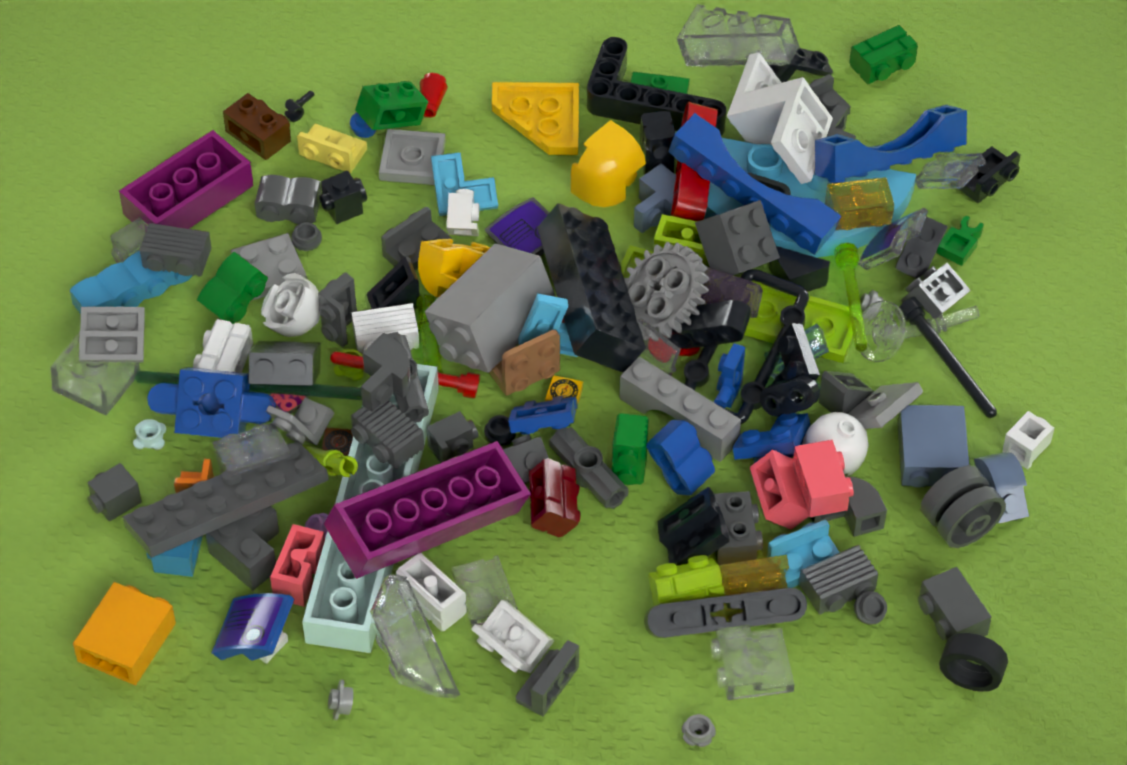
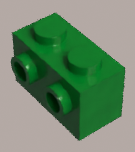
[355,81,428,130]

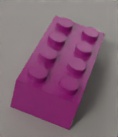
[119,130,254,234]

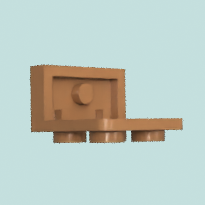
[489,330,560,396]

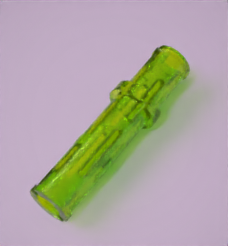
[416,294,444,373]

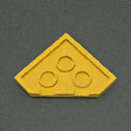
[492,82,579,155]

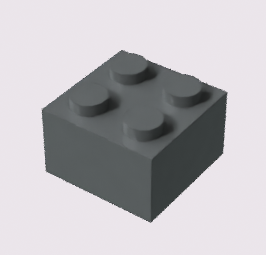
[695,200,780,281]

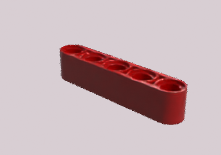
[671,102,717,222]

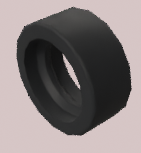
[939,633,1008,692]

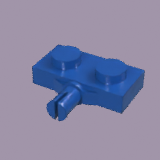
[714,343,745,409]

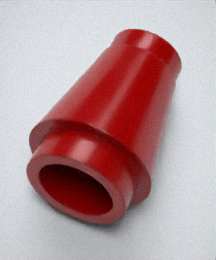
[419,73,448,118]

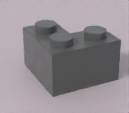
[206,506,279,591]

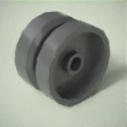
[920,465,1006,548]

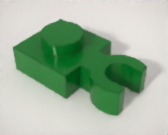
[936,216,984,266]

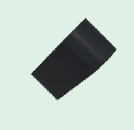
[667,300,752,349]

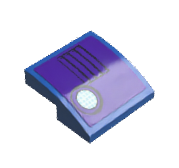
[211,593,294,661]

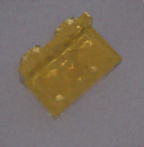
[720,555,789,606]

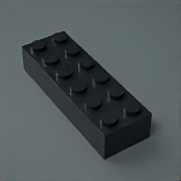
[537,203,646,373]

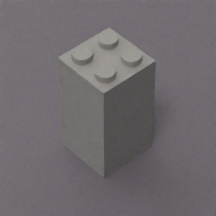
[425,243,556,373]

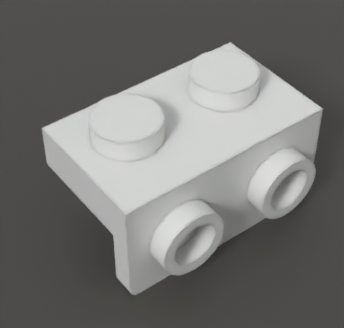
[471,600,554,673]

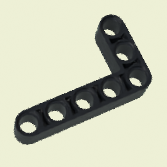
[587,37,726,136]

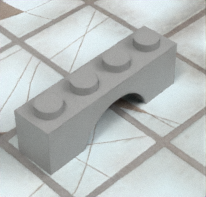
[620,356,741,462]

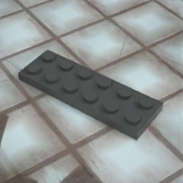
[122,441,329,558]

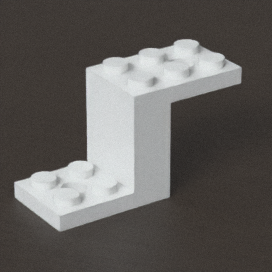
[727,52,833,184]

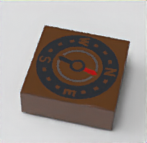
[322,428,354,456]

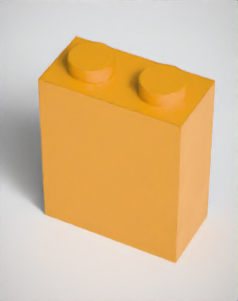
[73,582,176,686]

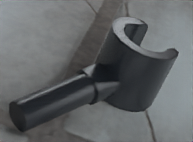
[284,90,314,122]

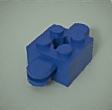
[147,367,276,439]

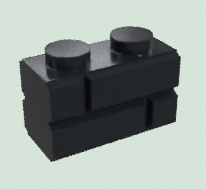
[640,111,675,175]

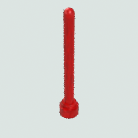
[330,352,480,399]

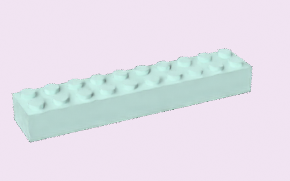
[302,364,439,653]

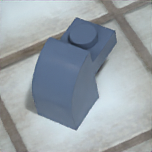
[634,164,676,233]
[974,452,1029,523]

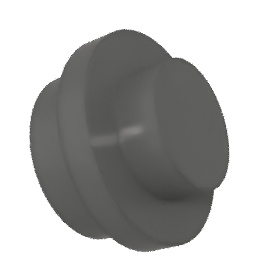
[291,222,322,251]
[854,591,887,625]

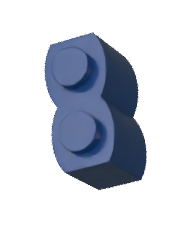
[647,420,715,495]

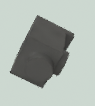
[427,411,479,463]

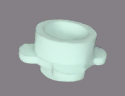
[133,419,167,450]

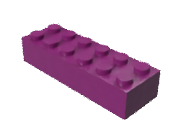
[324,441,531,579]

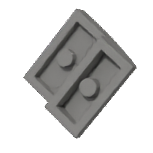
[79,307,145,362]

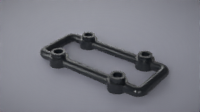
[684,269,809,425]

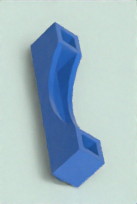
[815,105,967,183]
[668,113,842,255]

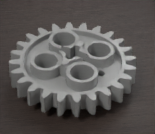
[624,242,710,340]

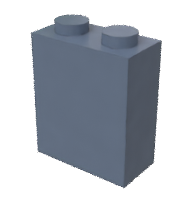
[897,405,969,487]

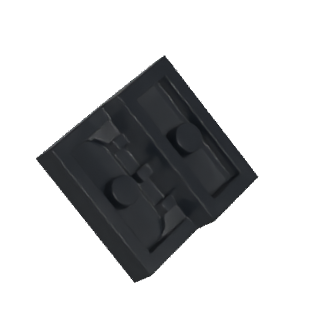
[657,487,730,566]

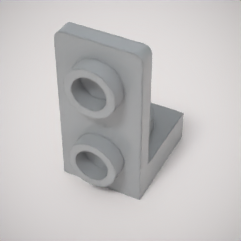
[266,398,334,445]

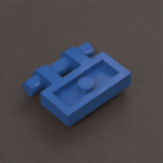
[508,395,578,435]

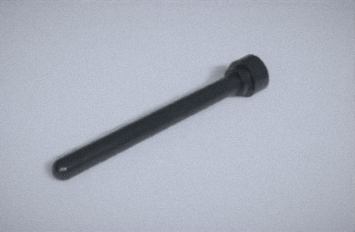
[897,297,997,418]

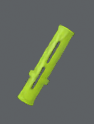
[302,444,358,477]

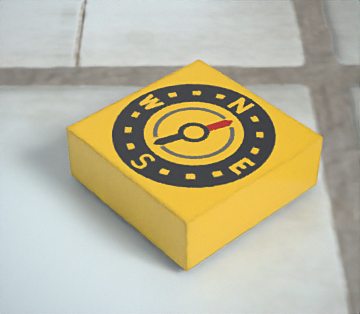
[545,375,583,403]

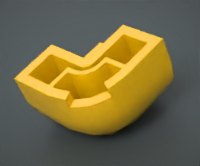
[571,120,646,207]
[418,239,491,297]

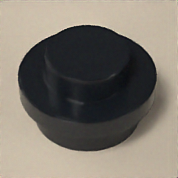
[484,415,516,446]

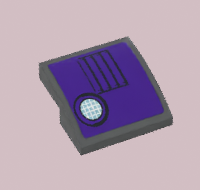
[485,197,549,256]

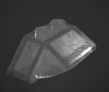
[370,574,460,698]

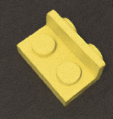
[297,123,367,173]

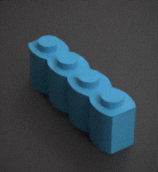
[70,251,192,314]

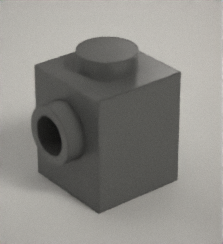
[87,463,142,522]

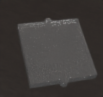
[633,318,681,376]

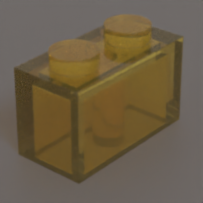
[825,177,895,231]

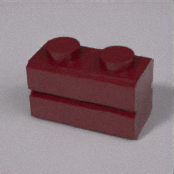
[529,458,581,538]

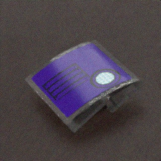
[858,207,928,270]

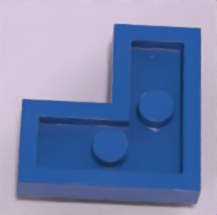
[732,413,811,460]

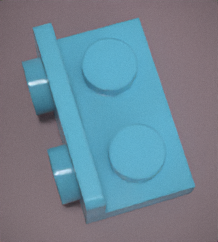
[767,520,840,588]

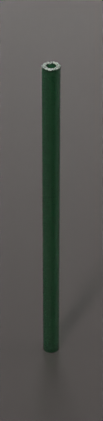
[136,371,362,400]

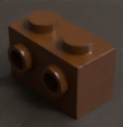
[223,93,291,160]

